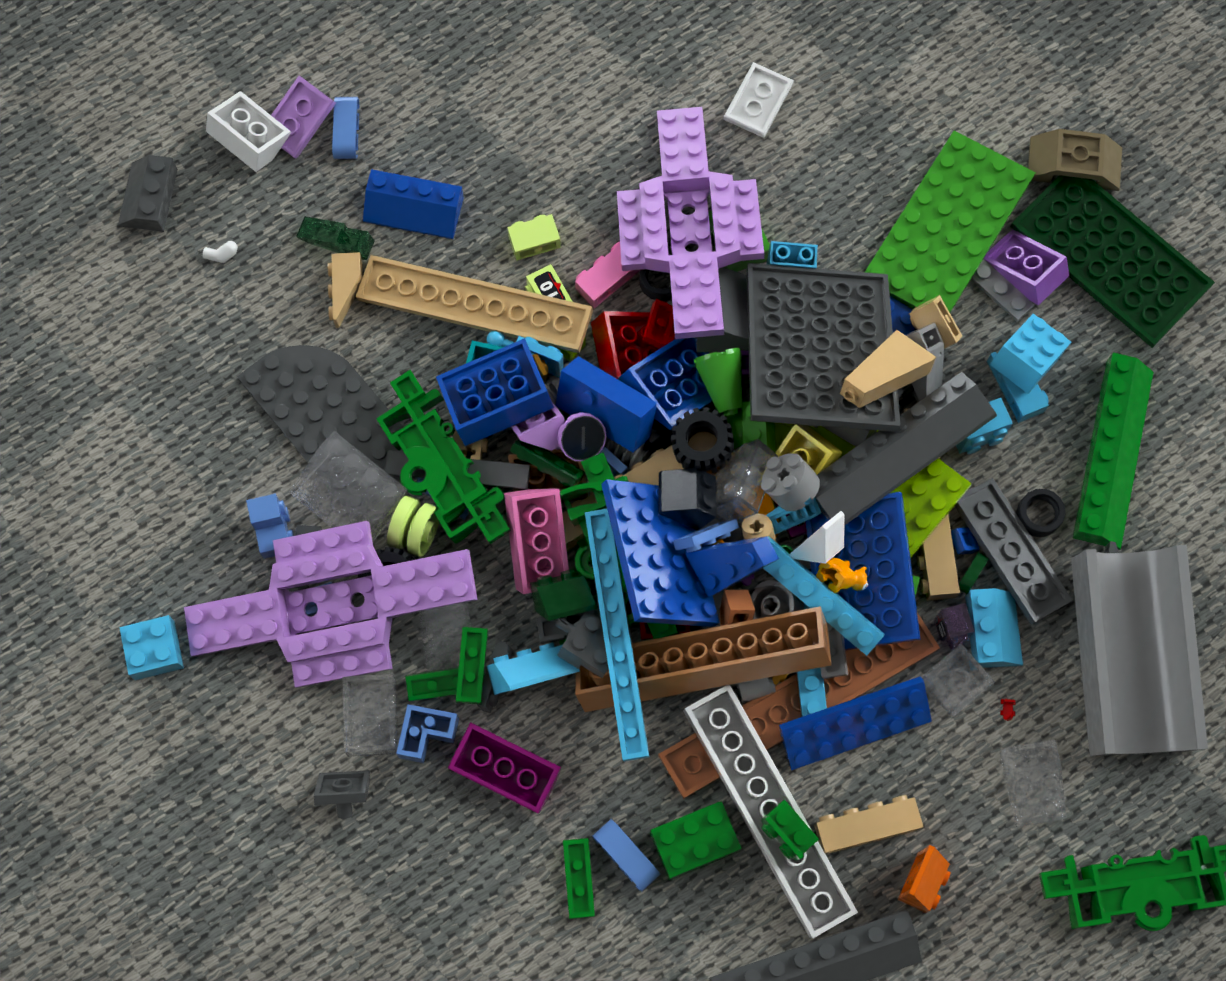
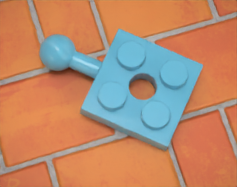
[487,331,564,378]

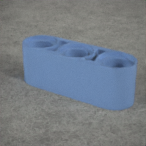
[332,97,359,159]
[592,819,661,892]

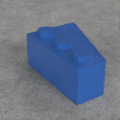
[685,536,779,597]

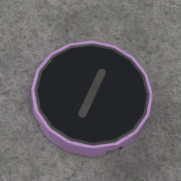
[557,412,606,461]

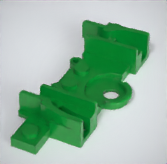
[376,370,511,544]
[560,453,679,639]
[1039,835,1226,931]

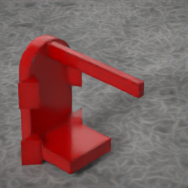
[1000,699,1016,721]

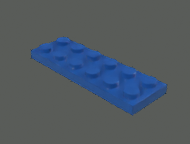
[779,676,932,770]

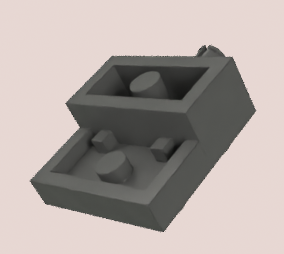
[555,611,609,678]

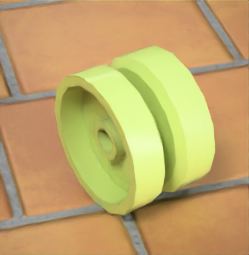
[387,495,439,557]

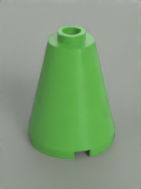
[694,348,742,417]

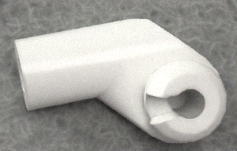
[202,241,238,263]

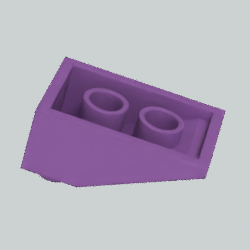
[984,229,1069,305]

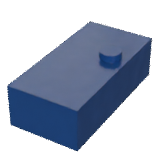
[555,356,657,453]

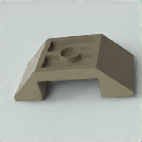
[1028,129,1122,191]

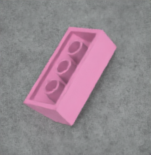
[504,489,569,594]

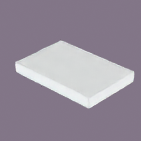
[723,62,794,138]

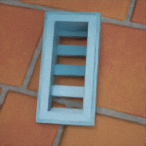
[766,498,821,534]

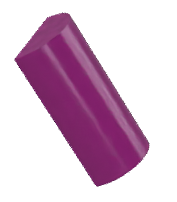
[448,722,561,814]

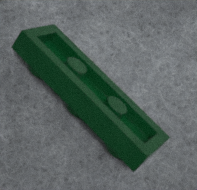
[510,439,585,487]

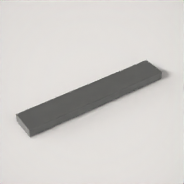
[384,450,531,490]

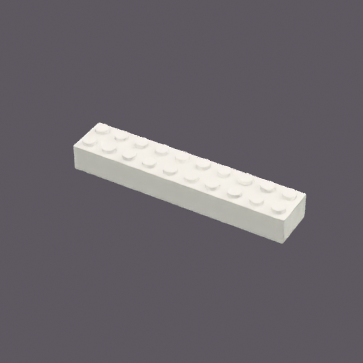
[683,685,858,938]

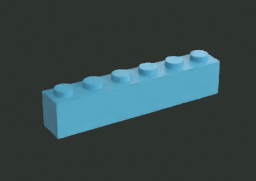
[763,536,885,656]

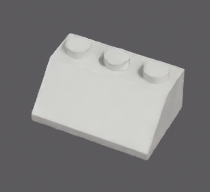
[206,91,291,172]

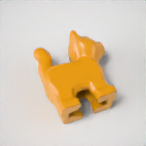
[816,558,868,593]

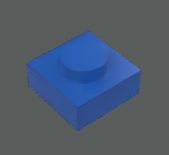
[951,528,980,554]

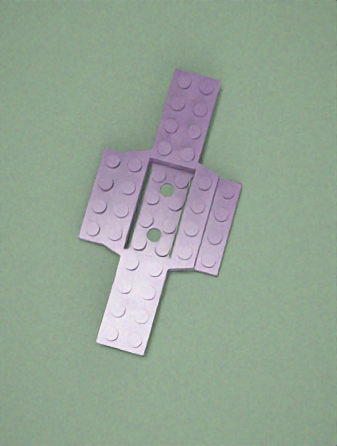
[617,107,764,339]
[184,521,478,687]

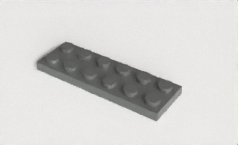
[955,478,1073,625]

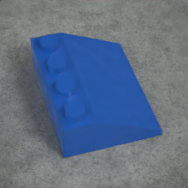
[436,338,555,446]
[618,338,712,430]

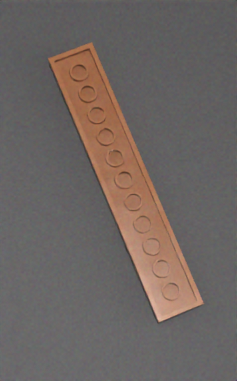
[658,612,940,799]

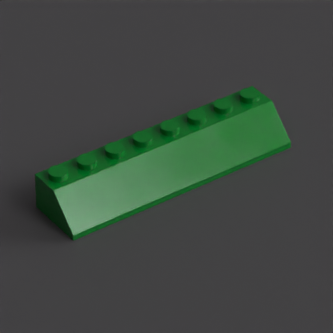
[1072,352,1154,550]

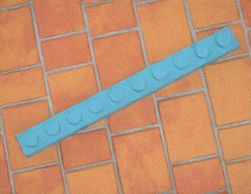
[585,508,649,762]

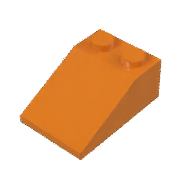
[898,845,951,913]

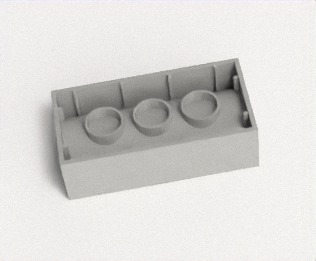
[1071,545,1208,756]

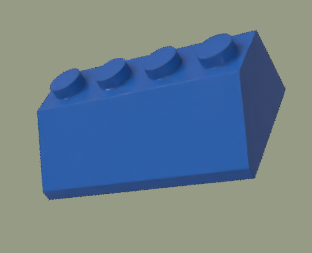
[363,169,464,239]

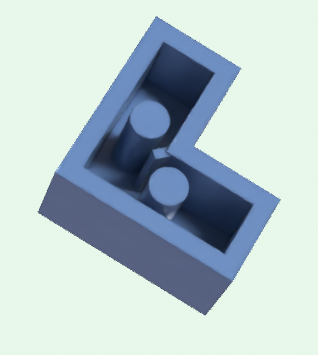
[246,493,294,559]
[396,704,459,763]

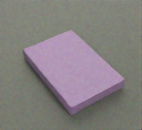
[271,76,336,158]

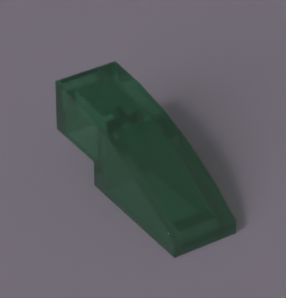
[296,216,375,260]

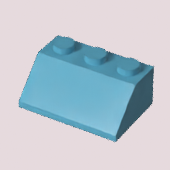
[965,588,1023,668]
[487,642,580,695]

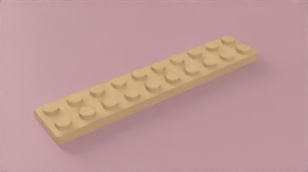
[356,255,593,353]

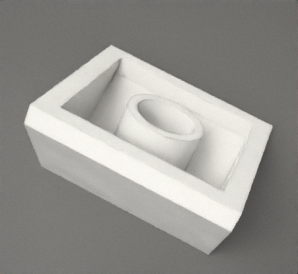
[789,511,844,564]

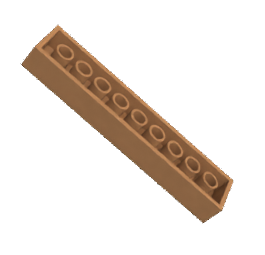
[575,606,831,712]

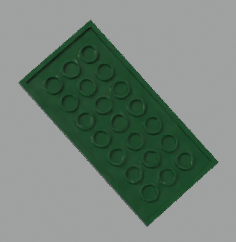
[1010,175,1215,348]

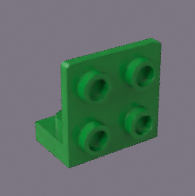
[760,800,819,860]

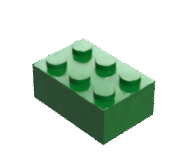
[650,801,742,881]

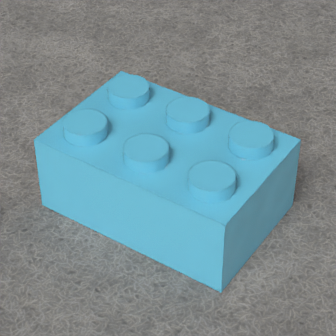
[990,314,1071,394]

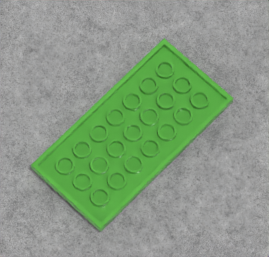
[865,131,1036,313]

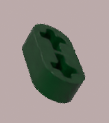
[959,552,989,594]

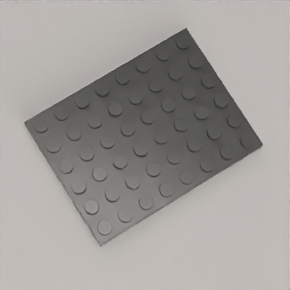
[746,263,900,432]

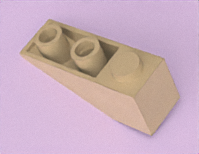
[328,252,363,328]

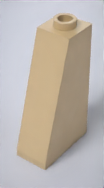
[840,330,936,408]

